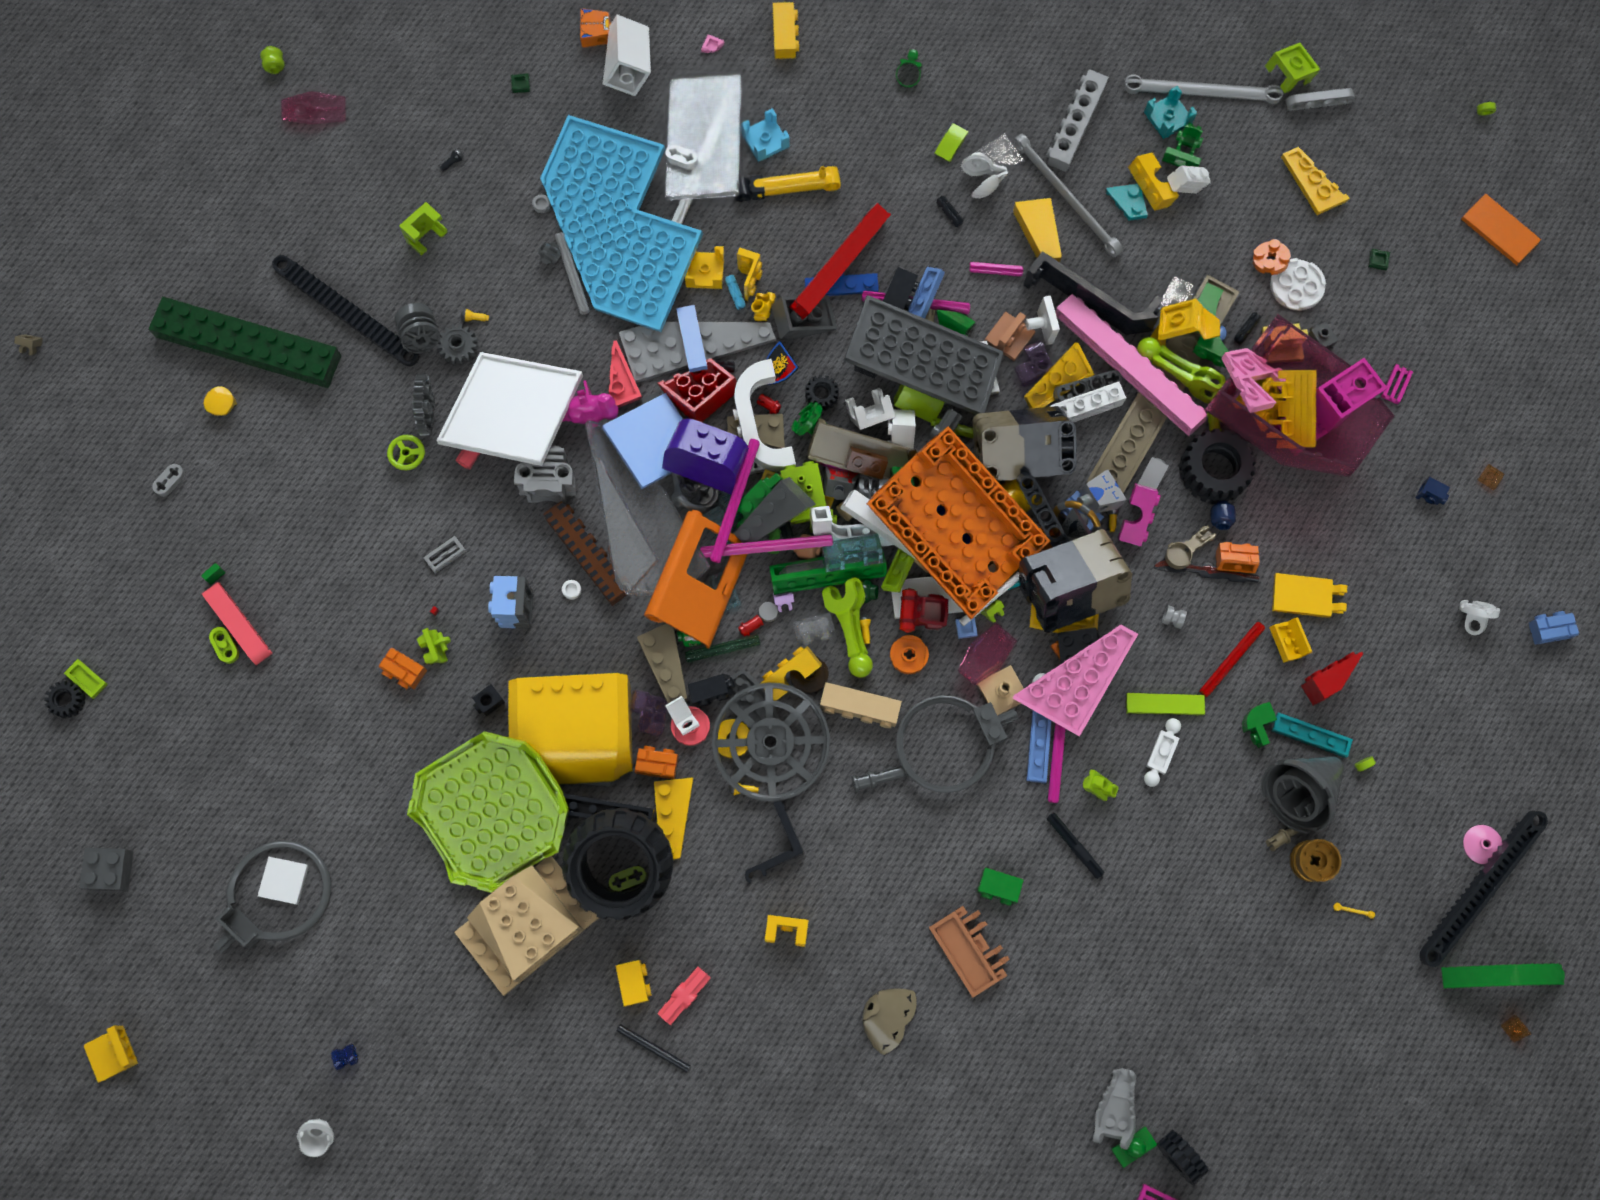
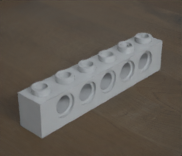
[1046,69,1109,172]

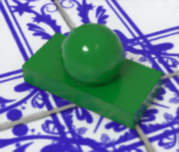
[1111,1126,1157,1168]

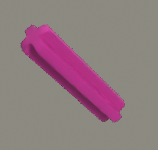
[969,262,1023,276]

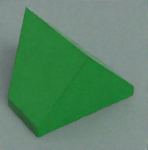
[937,310,976,336]

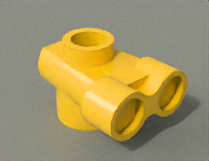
[751,292,776,321]

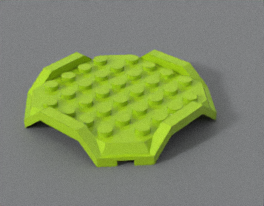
[407,731,569,893]

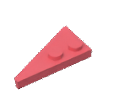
[609,340,642,408]

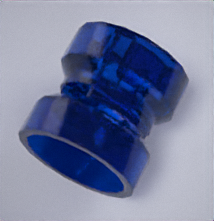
[331,1044,358,1070]

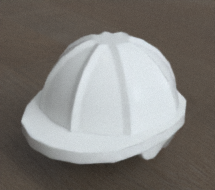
[297,1119,334,1157]

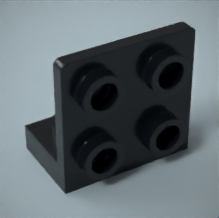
[1058,628,1100,664]

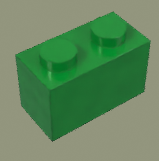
[977,868,1024,906]

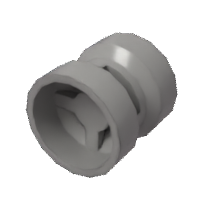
[1162,605,1187,629]

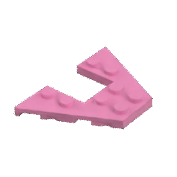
[1221,348,1286,413]

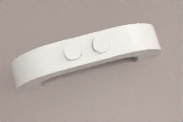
[733,359,796,472]
[810,506,893,550]

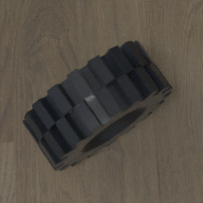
[1157,1129,1209,1186]

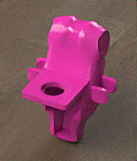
[562,380,618,427]

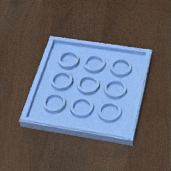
[602,393,683,489]

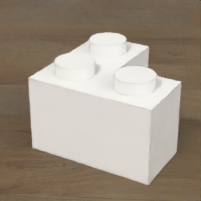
[887,409,916,449]

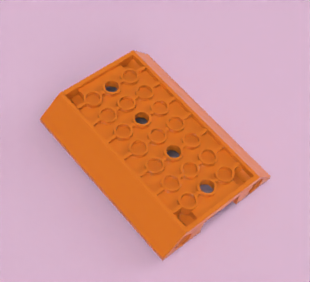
[866,426,1050,619]

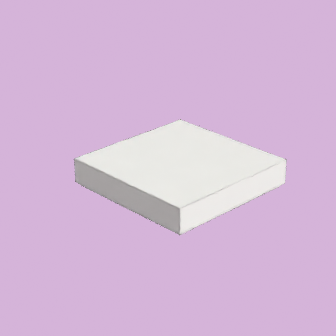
[258,857,309,905]

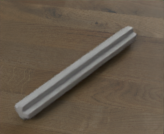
[555,232,590,315]

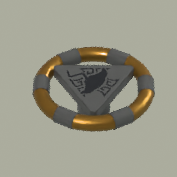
[1052,500,1101,541]

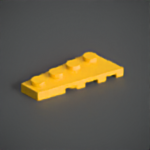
[1281,147,1350,215]
[1024,342,1095,409]
[654,778,693,860]

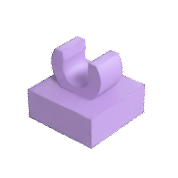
[773,592,794,612]

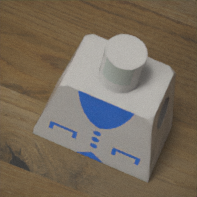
[1077,470,1126,514]

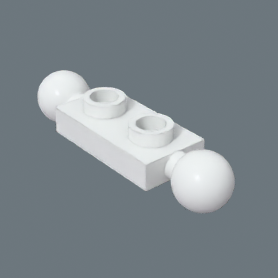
[1144,718,1181,787]

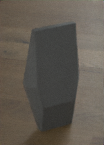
[729,669,780,729]

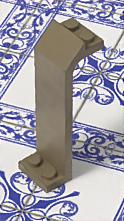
[807,418,919,479]

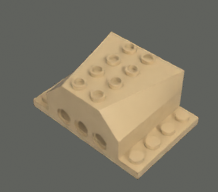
[455,856,599,996]

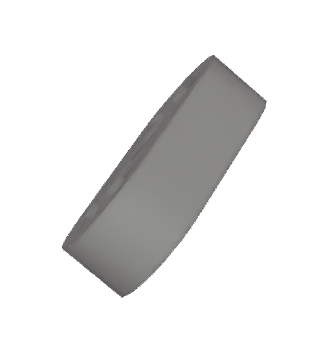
[152,464,185,497]

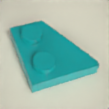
[1106,183,1148,221]

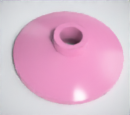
[1463,825,1503,865]

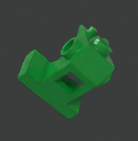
[1162,123,1203,167]

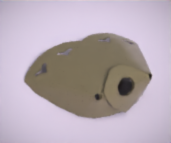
[863,989,917,1055]

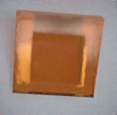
[1501,1015,1531,1042]

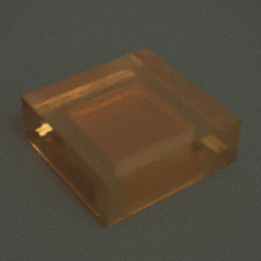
[1477,464,1505,490]

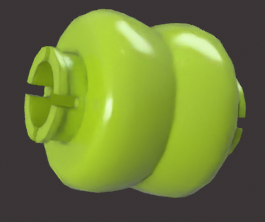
[260,46,285,74]

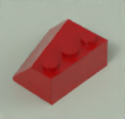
[658,358,737,422]

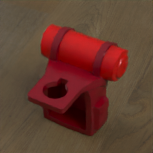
[899,588,948,633]

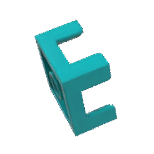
[1144,85,1197,139]

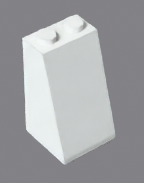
[603,15,651,96]

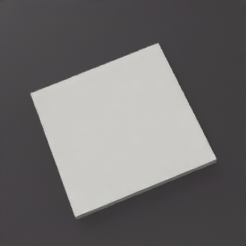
[437,352,583,466]

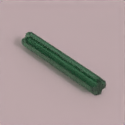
[685,635,760,663]

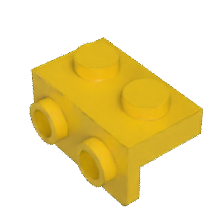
[1269,617,1312,663]

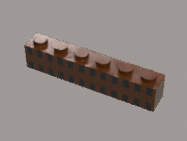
[543,501,631,606]

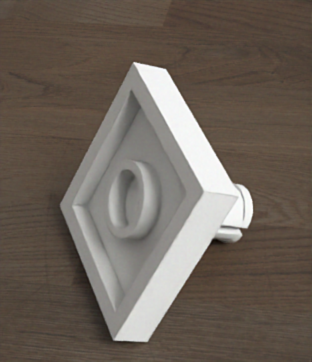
[1025,296,1060,345]

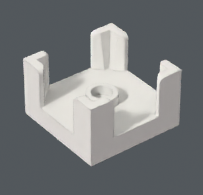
[845,388,895,430]

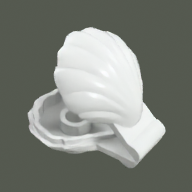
[961,152,1008,198]

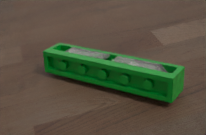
[769,547,887,595]

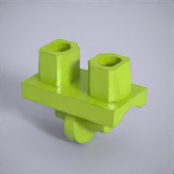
[417,628,451,664]
[1083,769,1118,801]

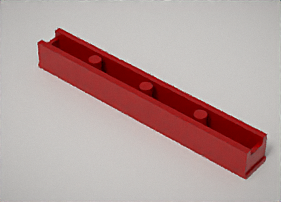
[790,203,891,320]

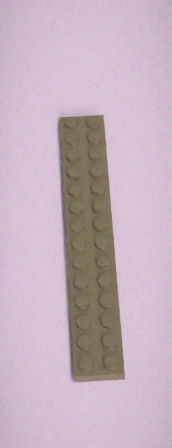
[1085,275,1239,493]

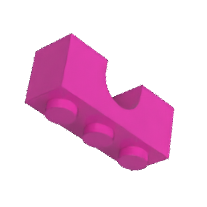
[1118,483,1160,546]

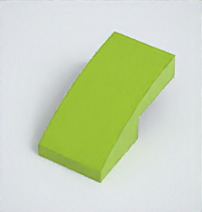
[934,123,969,162]

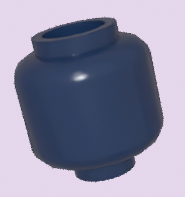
[1210,501,1236,530]

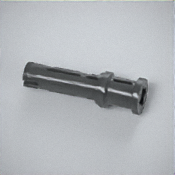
[852,763,911,793]

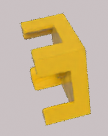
[685,246,724,289]
[765,915,809,947]

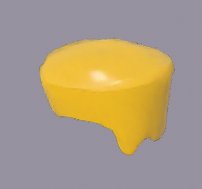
[203,386,237,416]

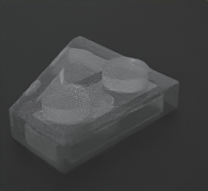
[976,134,1025,166]

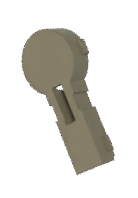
[1165,525,1216,569]

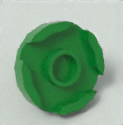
[792,402,827,436]

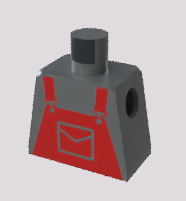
[822,466,861,500]

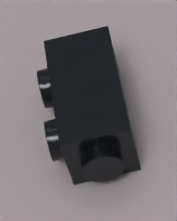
[687,674,735,707]

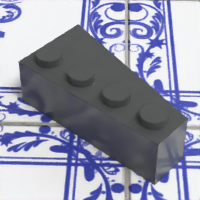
[734,477,816,543]

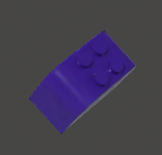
[662,419,749,495]

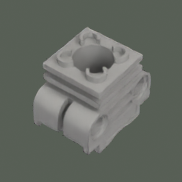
[514,446,577,503]

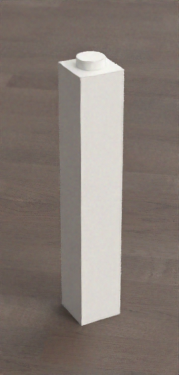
[840,490,916,559]

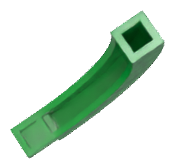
[1441,964,1565,988]

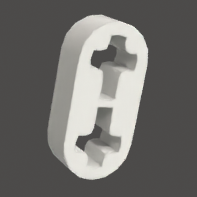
[666,145,699,170]

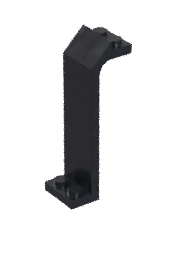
[1023,251,1163,335]

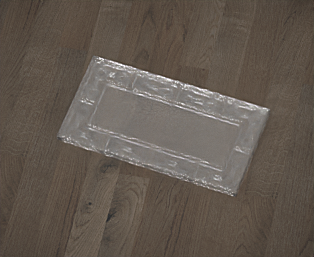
[665,74,741,200]

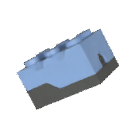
[488,576,533,629]

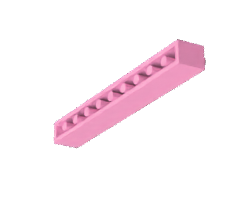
[1056,294,1207,436]

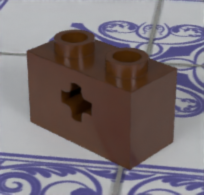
[845,446,888,479]

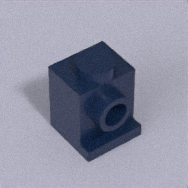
[1415,477,1450,505]

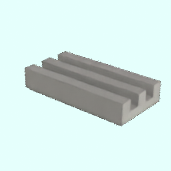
[423,536,466,573]

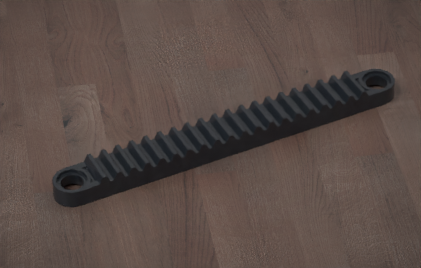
[272,255,419,367]
[1419,810,1548,967]

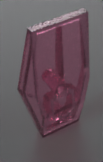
[281,91,346,124]
[958,623,1017,686]

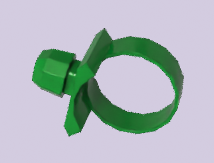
[896,49,922,88]

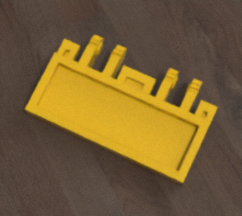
[1268,370,1316,447]

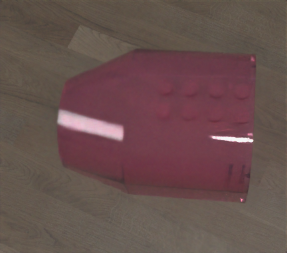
[1205,314,1394,477]

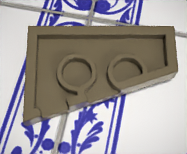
[727,414,785,449]

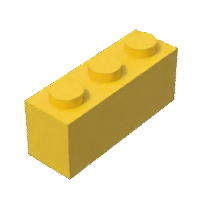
[773,2,799,59]

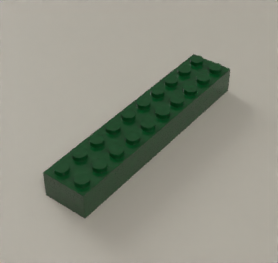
[148,296,342,388]

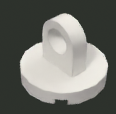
[1459,600,1500,635]

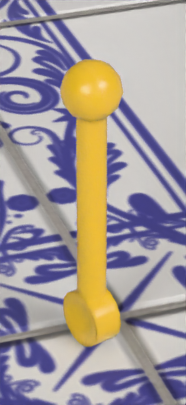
[1333,903,1375,919]

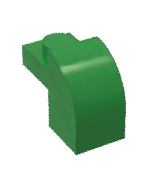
[1242,702,1277,749]

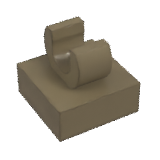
[14,334,43,355]

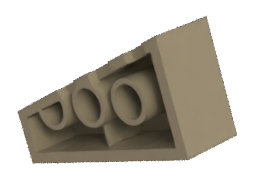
[637,624,688,704]

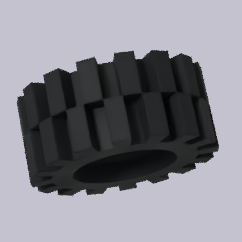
[805,375,839,411]
[44,681,86,718]

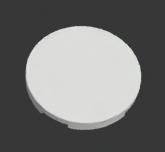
[1270,258,1326,311]

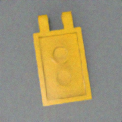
[1272,573,1347,618]

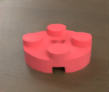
[671,706,710,746]

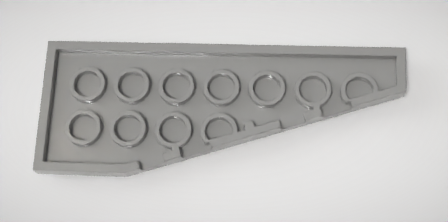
[619,322,776,383]

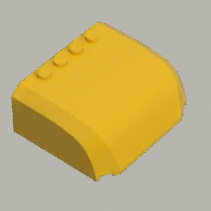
[508,673,633,784]

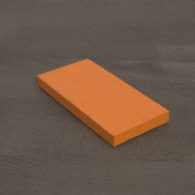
[1461,193,1541,266]

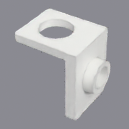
[665,696,700,735]

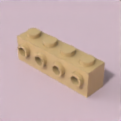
[820,682,902,729]

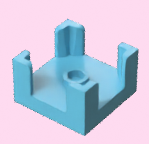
[741,108,790,162]

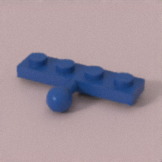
[805,272,879,296]

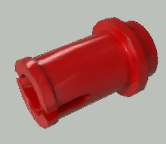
[757,393,781,414]
[738,615,764,637]

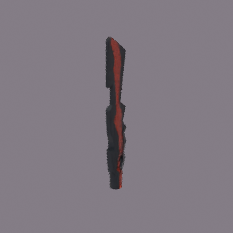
[1154,558,1259,583]

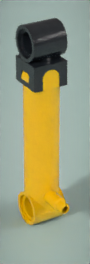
[732,166,841,202]

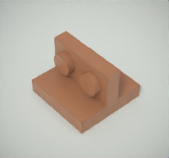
[984,312,1036,361]

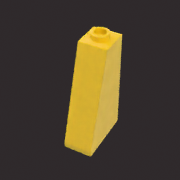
[1013,198,1062,263]

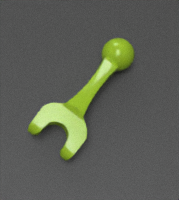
[1137,337,1226,404]
[822,577,873,678]

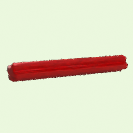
[1199,622,1265,697]

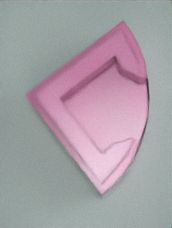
[701,35,724,53]

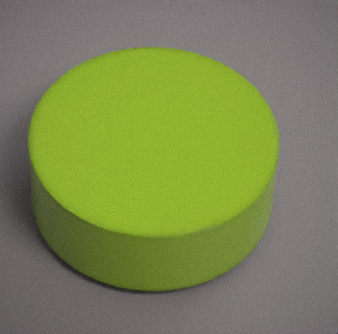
[1477,102,1496,115]
[1354,756,1376,772]

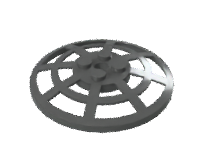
[712,682,830,801]

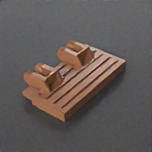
[929,906,1010,997]

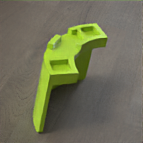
[894,384,945,423]

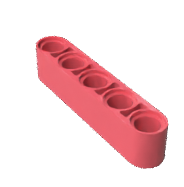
[202,582,273,666]

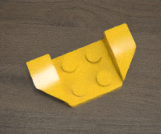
[1150,298,1220,346]

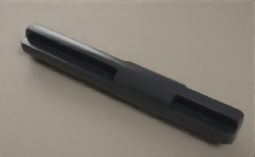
[1047,813,1104,879]

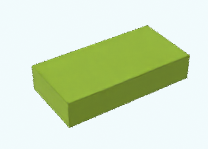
[64,659,108,699]

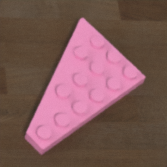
[1013,625,1138,737]

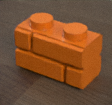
[1216,542,1260,573]
[379,648,427,689]
[635,746,679,779]

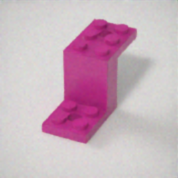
[1274,358,1387,455]

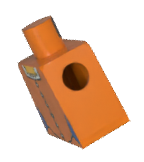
[580,9,611,47]

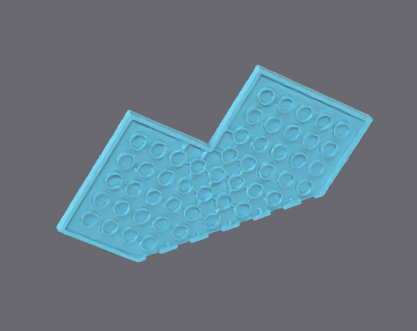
[540,115,703,332]

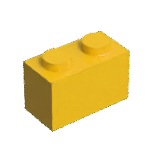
[616,960,652,1007]

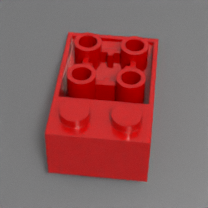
[1301,652,1363,706]

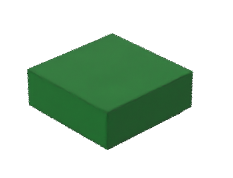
[201,563,226,585]

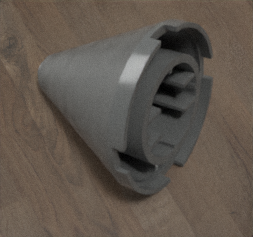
[1261,756,1344,834]

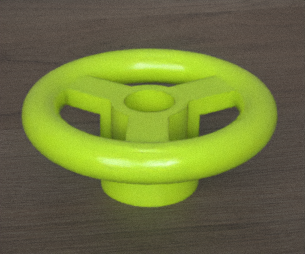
[387,435,425,471]

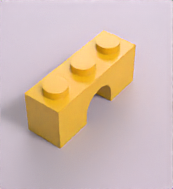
[1128,152,1179,211]
[760,646,822,701]

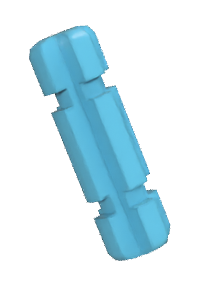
[725,275,746,310]

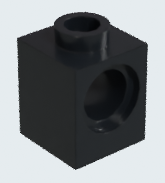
[472,684,505,717]

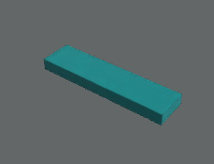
[1271,712,1353,758]

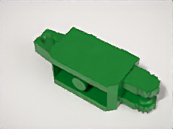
[735,473,783,528]

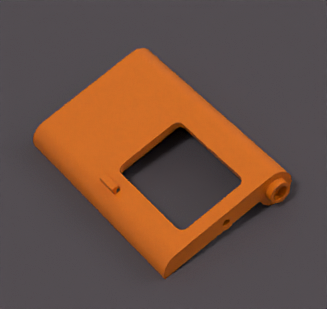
[644,510,748,649]

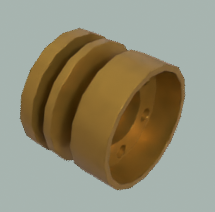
[1290,839,1341,882]

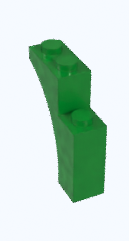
[1192,283,1229,368]

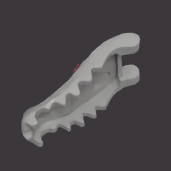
[1093,1068,1136,1150]

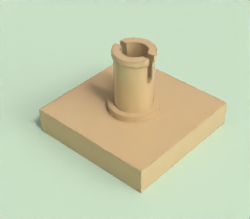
[976,665,1024,716]

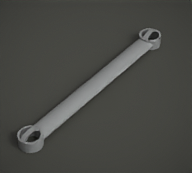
[1124,74,1283,104]
[1013,134,1123,258]

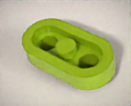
[209,627,239,664]

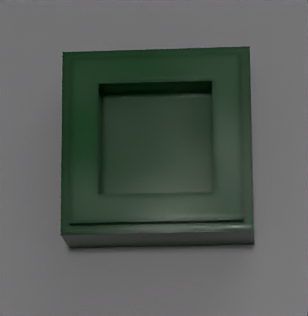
[511,73,530,93]
[1368,249,1390,271]

